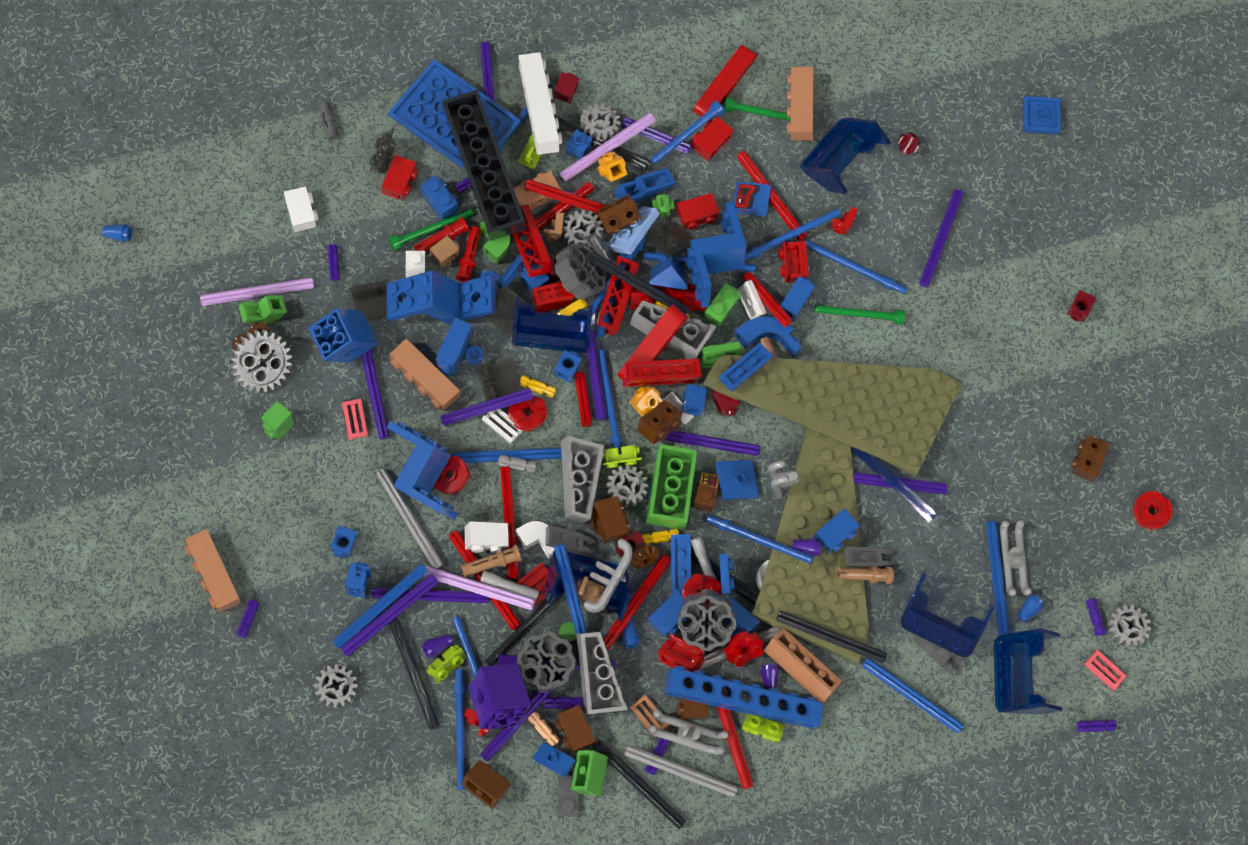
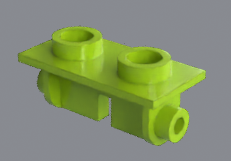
[517,133,542,170]
[601,445,641,468]
[426,645,467,684]
[741,714,785,743]

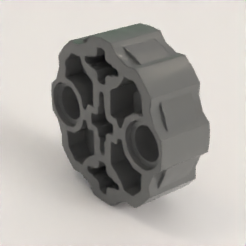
[555,242,607,300]
[678,589,736,651]
[517,632,575,693]

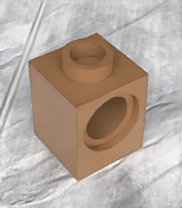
[430,236,460,269]

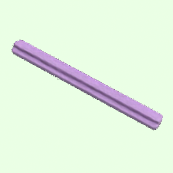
[560,113,655,181]
[200,277,314,306]
[424,566,535,610]

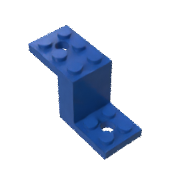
[686,201,747,308]
[387,271,496,325]
[387,421,459,520]

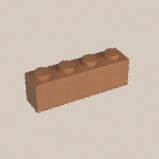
[787,67,814,141]
[513,171,561,210]
[390,339,460,411]
[184,529,241,613]
[763,628,842,703]

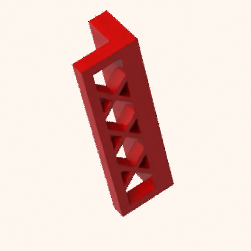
[512,204,551,278]
[596,256,639,336]
[630,284,705,311]
[622,359,702,387]

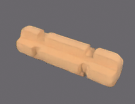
[528,712,560,747]

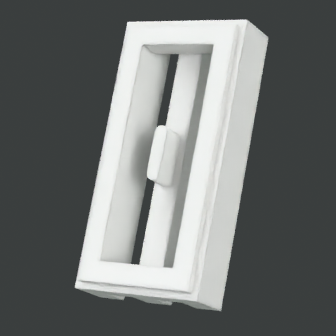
[737,280,767,320]
[482,409,523,444]

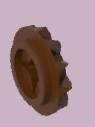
[630,545,660,569]

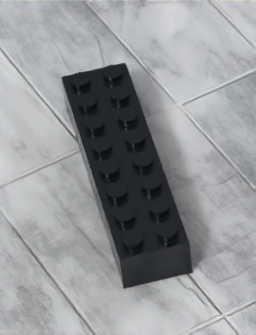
[442,90,526,241]

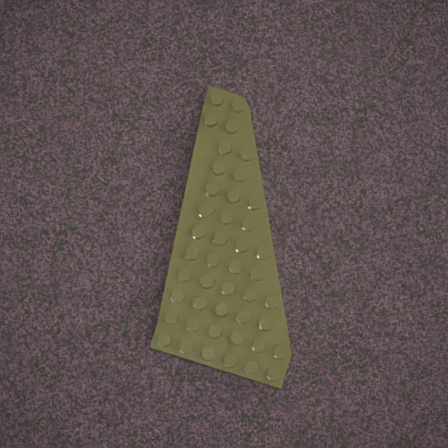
[704,355,962,477]
[751,428,869,664]

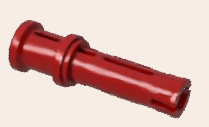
[413,217,470,252]
[455,226,482,282]

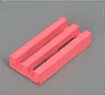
[342,399,368,440]
[1084,649,1127,691]

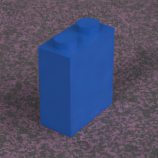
[436,318,472,377]

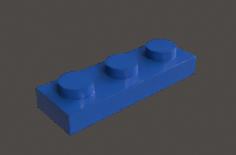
[719,343,773,392]
[671,534,692,593]

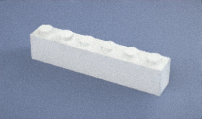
[519,52,562,155]

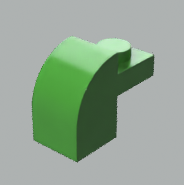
[480,221,510,264]
[239,295,287,324]

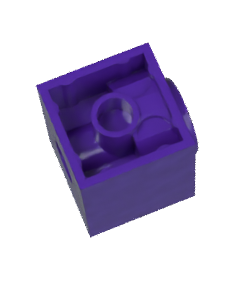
[468,663,531,730]

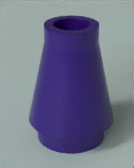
[792,538,821,557]
[422,634,453,658]
[760,664,779,690]

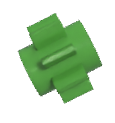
[652,194,674,217]

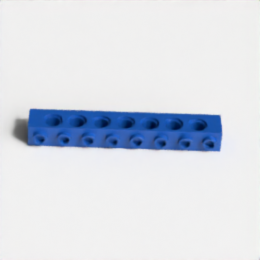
[663,666,823,729]

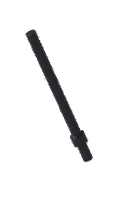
[485,583,565,666]

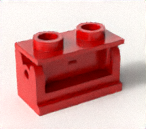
[691,116,734,162]
[381,155,418,201]
[676,193,720,230]
[778,241,809,283]
[532,282,574,314]
[658,634,705,672]

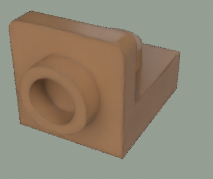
[543,213,564,242]
[576,576,604,603]

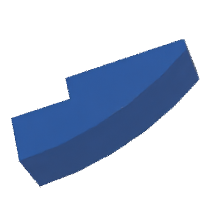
[614,168,676,203]

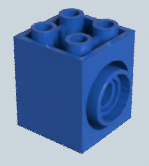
[309,308,378,363]

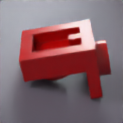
[830,207,858,235]
[464,708,490,738]

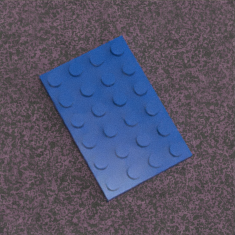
[388,59,521,171]

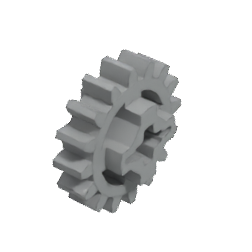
[580,103,621,141]
[563,210,603,249]
[606,465,648,508]
[1107,605,1151,647]
[314,664,358,709]

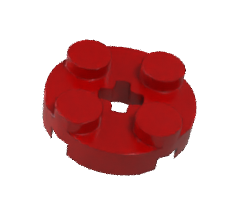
[508,395,547,431]
[434,456,471,495]
[1133,491,1172,530]
[682,574,722,612]
[724,631,763,667]

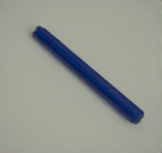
[850,446,937,521]

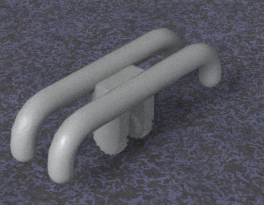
[767,460,799,499]
[1000,520,1032,596]
[584,539,632,613]
[649,710,728,755]

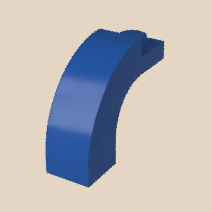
[734,317,802,357]

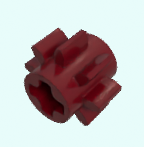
[897,132,921,155]

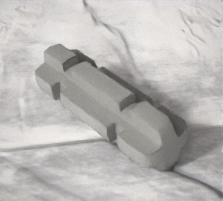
[498,455,536,472]

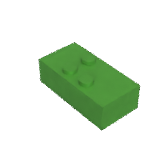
[646,444,697,530]

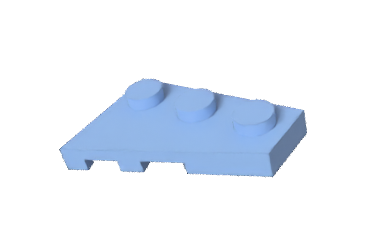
[603,207,660,255]

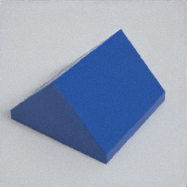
[649,254,688,290]

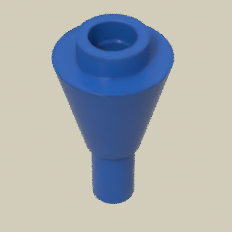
[621,617,641,649]

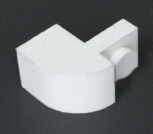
[516,521,555,559]

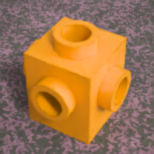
[597,152,627,182]
[629,386,663,416]

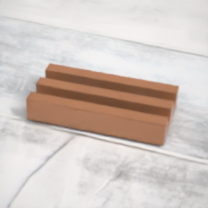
[630,694,671,738]

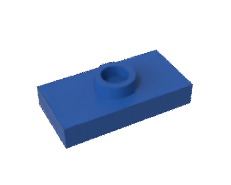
[532,742,576,778]

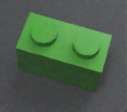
[703,283,741,329]
[261,401,294,441]
[571,750,608,796]

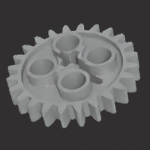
[229,330,292,393]

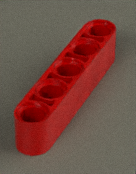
[693,44,757,117]
[617,304,688,388]

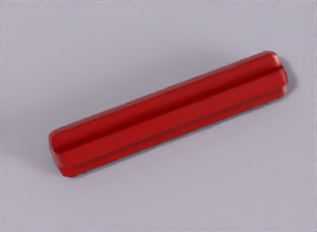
[574,372,592,427]

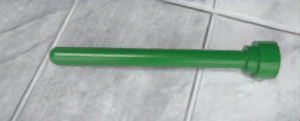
[724,97,791,121]
[389,209,474,251]
[814,305,905,325]

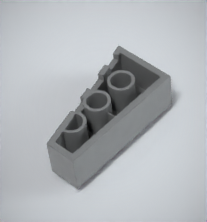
[630,301,716,359]
[561,436,604,524]
[577,632,628,714]

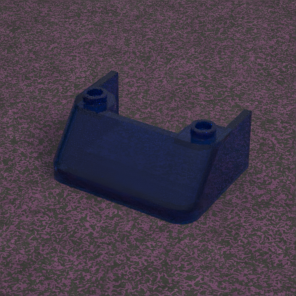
[800,118,891,194]
[512,297,593,354]
[545,550,632,621]
[901,570,995,657]
[994,628,1063,715]

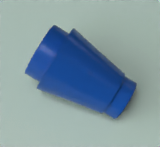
[102,224,132,243]
[1017,594,1045,623]

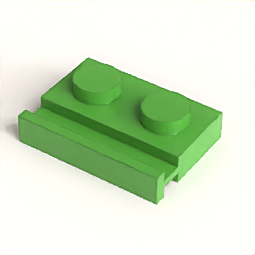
[701,342,741,368]

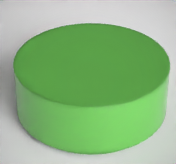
[559,622,577,643]

